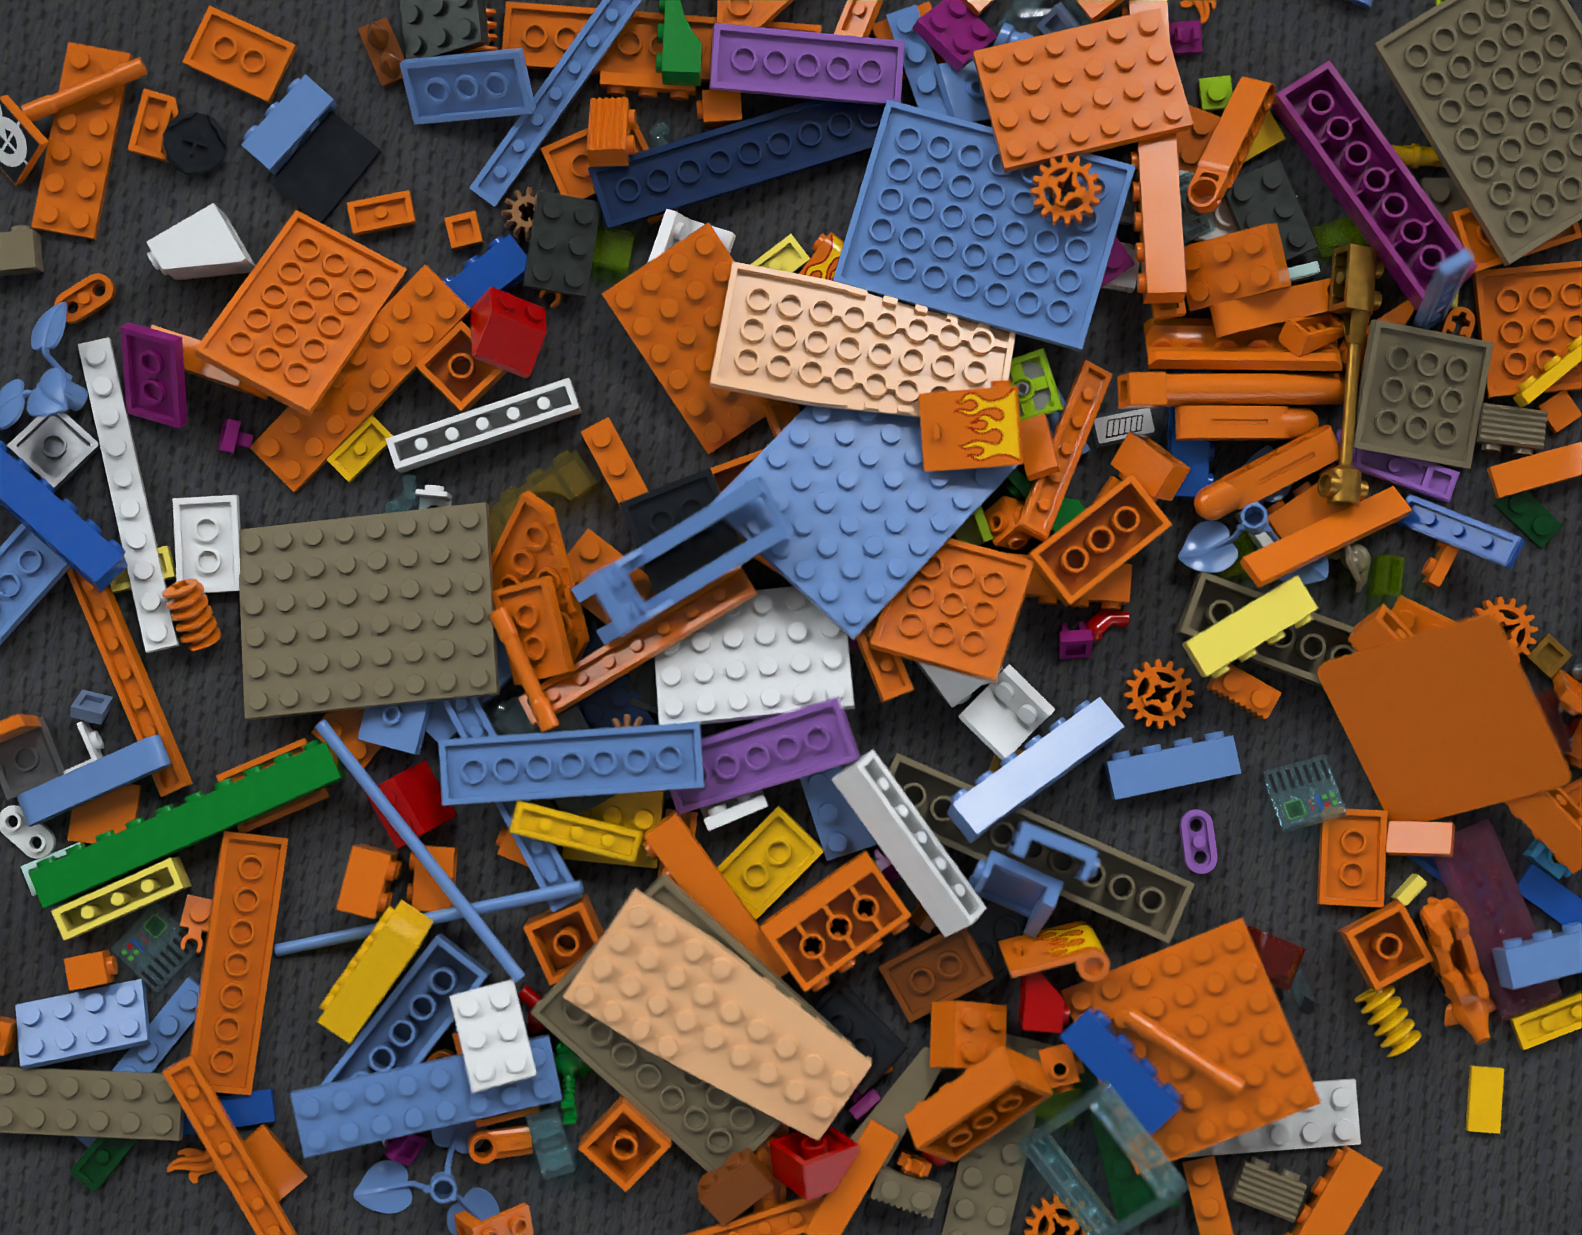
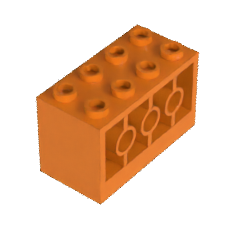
[759,850,911,992]

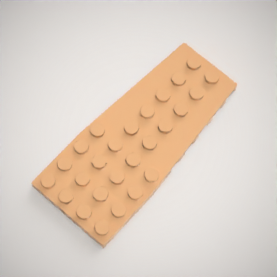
[709,262,1016,418]
[563,888,872,1140]

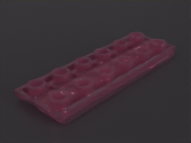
[1433,819,1562,1022]

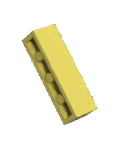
[1182,575,1318,679]
[51,857,192,940]

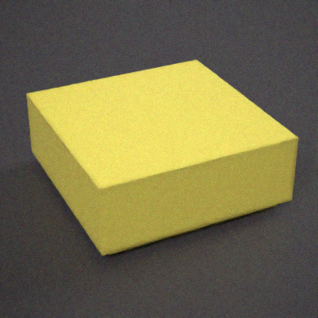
[1391,873,1427,906]

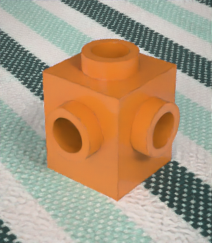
[984,496,1032,550]
[1038,1043,1084,1093]

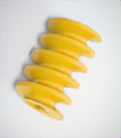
[1354,985,1421,1057]

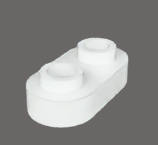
[0,805,56,859]

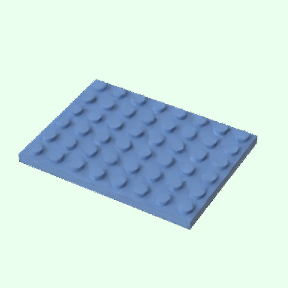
[833,99,1135,352]
[710,405,1019,640]

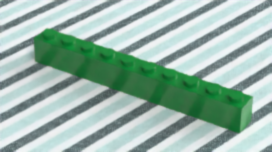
[28,739,347,908]

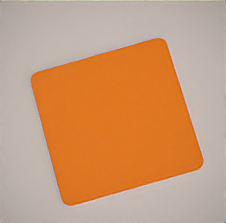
[1317,614,1571,822]

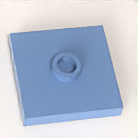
[934,60,990,124]
[357,702,433,755]

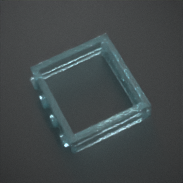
[1018,1080,1189,1235]

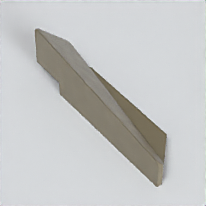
[850,1047,942,1168]

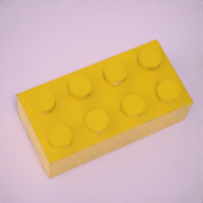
[317,899,434,1043]

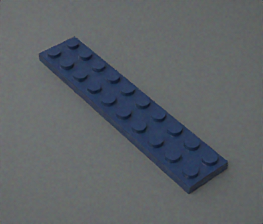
[588,99,885,231]

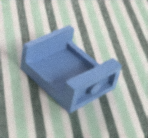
[1007,820,1100,882]
[968,850,1063,938]

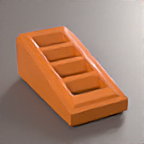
[1278,312,1345,357]

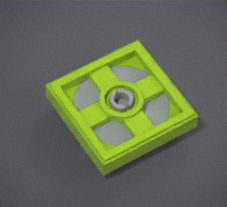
[1008,348,1064,421]

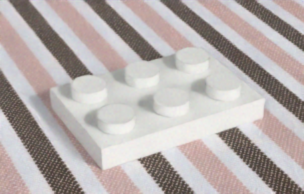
[173,495,241,593]
[449,980,537,1093]

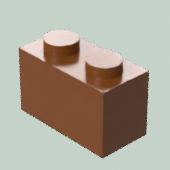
[697,1146,774,1226]

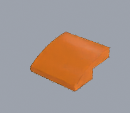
[214,1123,308,1202]

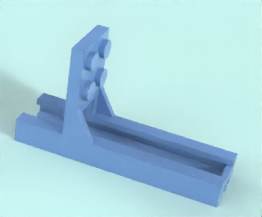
[571,476,795,645]

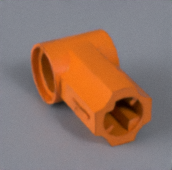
[467,1124,533,1164]

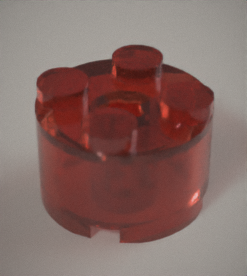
[1246,925,1306,992]

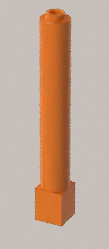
[1117,372,1345,409]

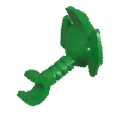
[554,1043,592,1125]

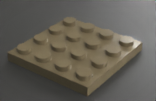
[1353,320,1494,469]

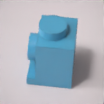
[1523,838,1572,879]

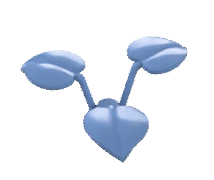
[0,301,88,430]
[1178,445,1329,585]
[353,1120,500,1235]

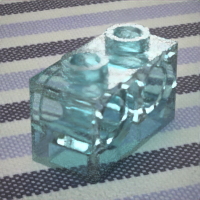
[526,1104,578,1180]

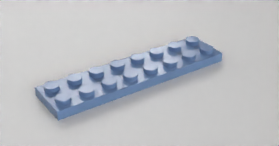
[438,722,704,805]
[290,1034,562,1158]

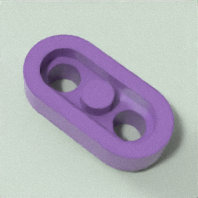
[1179,809,1218,874]

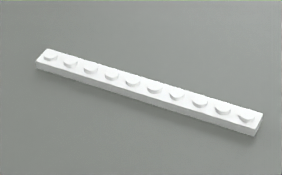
[78,337,179,653]

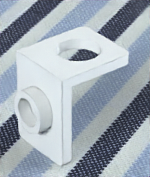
[415,485,452,509]
[63,721,104,774]

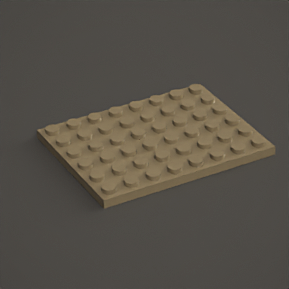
[1371,0,1582,266]
[239,502,500,720]
[530,872,855,1172]

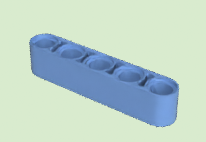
[16,734,172,827]

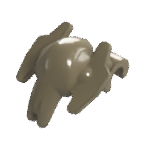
[1327,543,1371,593]

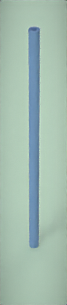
[315,720,525,983]
[274,880,584,956]

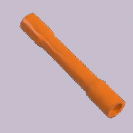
[21,57,148,122]
[489,607,560,733]
[1123,1008,1246,1098]

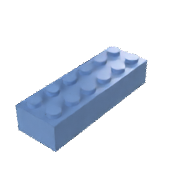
[321,933,492,1085]

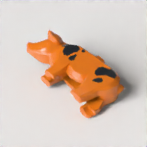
[1418,897,1496,1044]

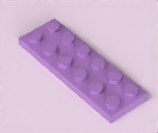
[709,23,905,106]
[670,696,860,814]

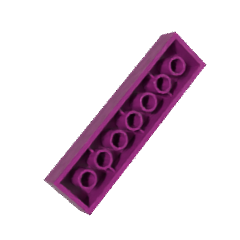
[1272,60,1478,311]

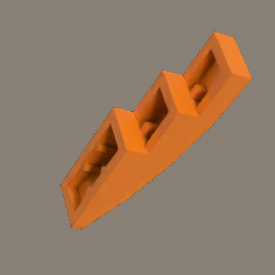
[1487,442,1582,499]

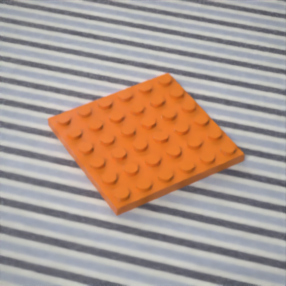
[1061,917,1321,1174]

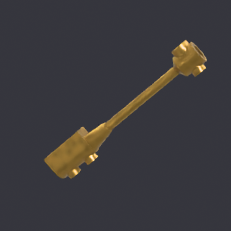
[1317,244,1384,506]

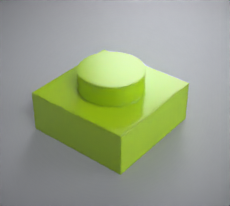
[1198,75,1233,112]

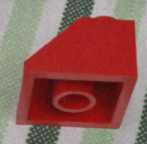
[470,286,547,379]
[365,760,458,849]
[1018,971,1069,1033]
[769,1125,860,1201]

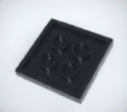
[619,468,741,594]

